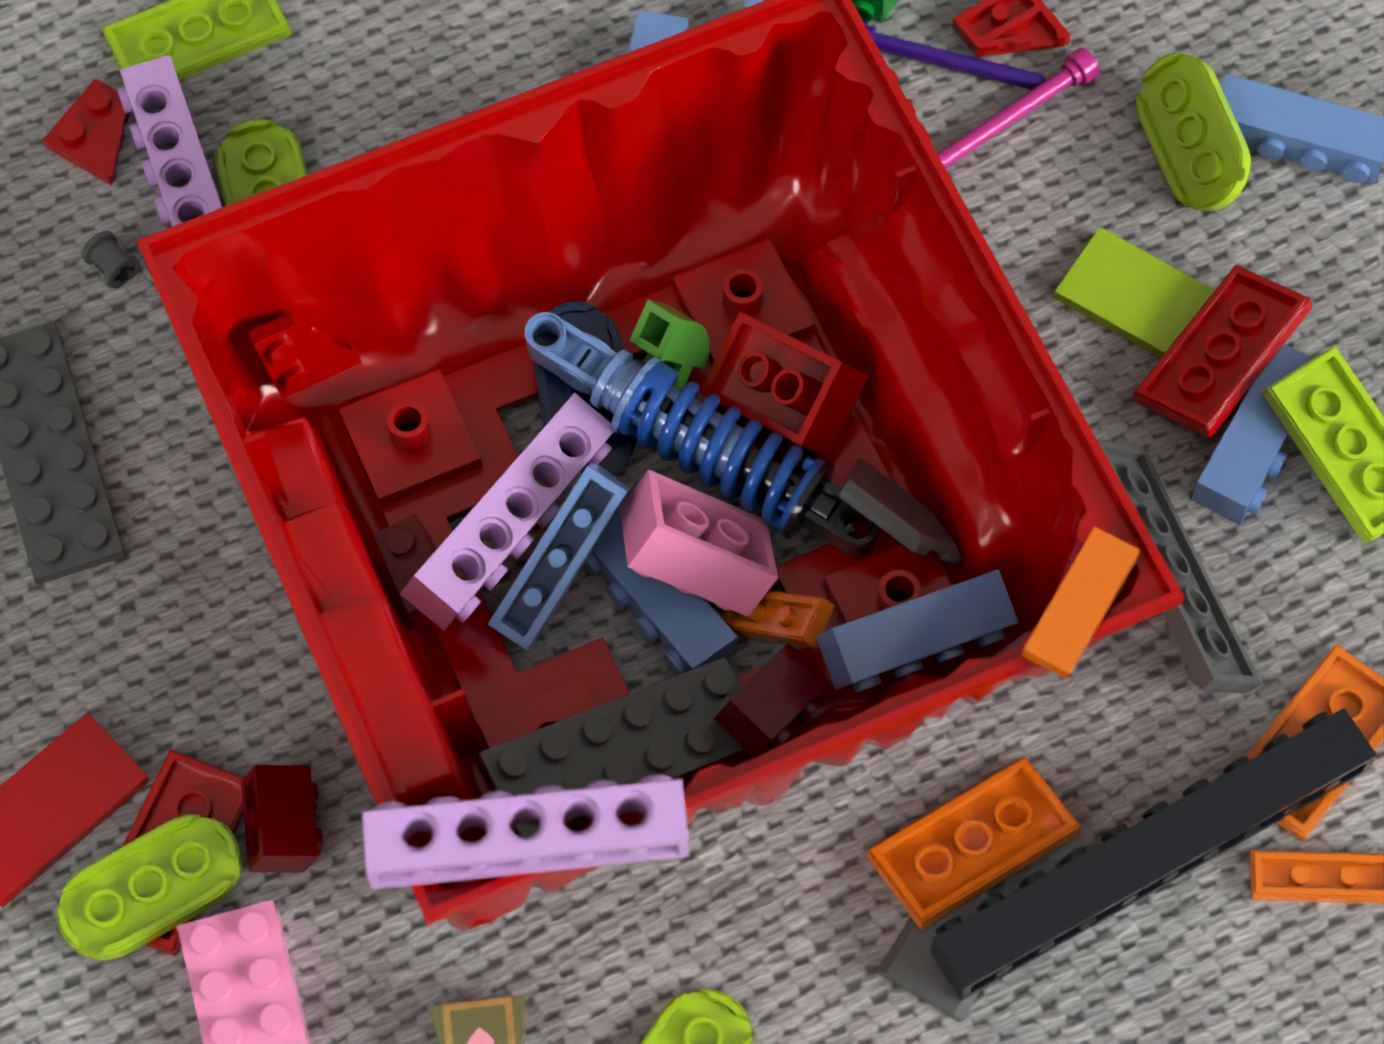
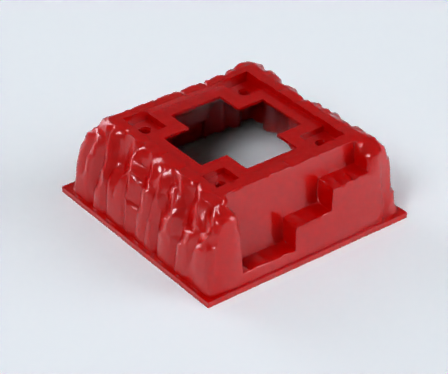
[136,0,1184,931]

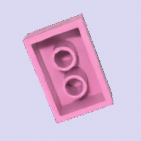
[620,469,778,616]
[177,899,311,1044]

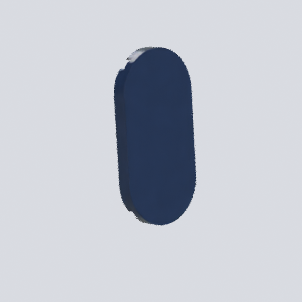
[532,302,637,475]

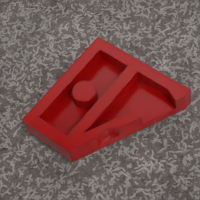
[952,0,1071,57]
[43,78,130,185]
[248,312,362,398]

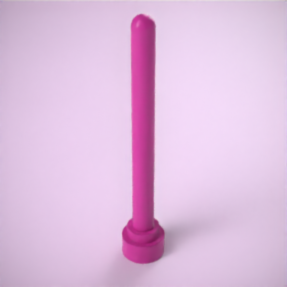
[937,47,1100,169]

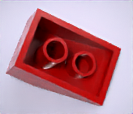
[699,311,869,457]

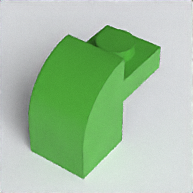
[629,300,710,390]

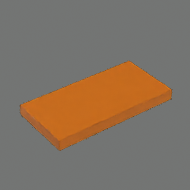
[1247,644,1384,842]
[867,756,1081,930]

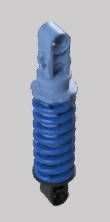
[525,312,879,557]

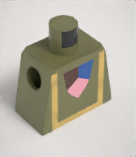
[430,995,527,1044]

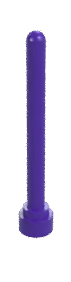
[863,20,1046,90]

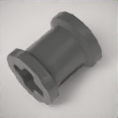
[81,231,140,289]

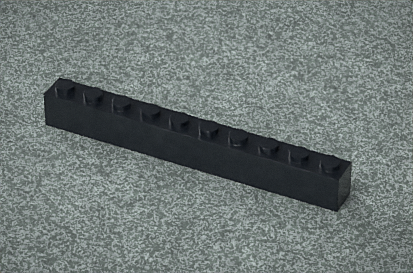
[930,708,1377,1001]

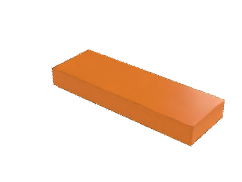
[1022,526,1140,680]
[720,590,835,648]
[1249,850,1384,904]

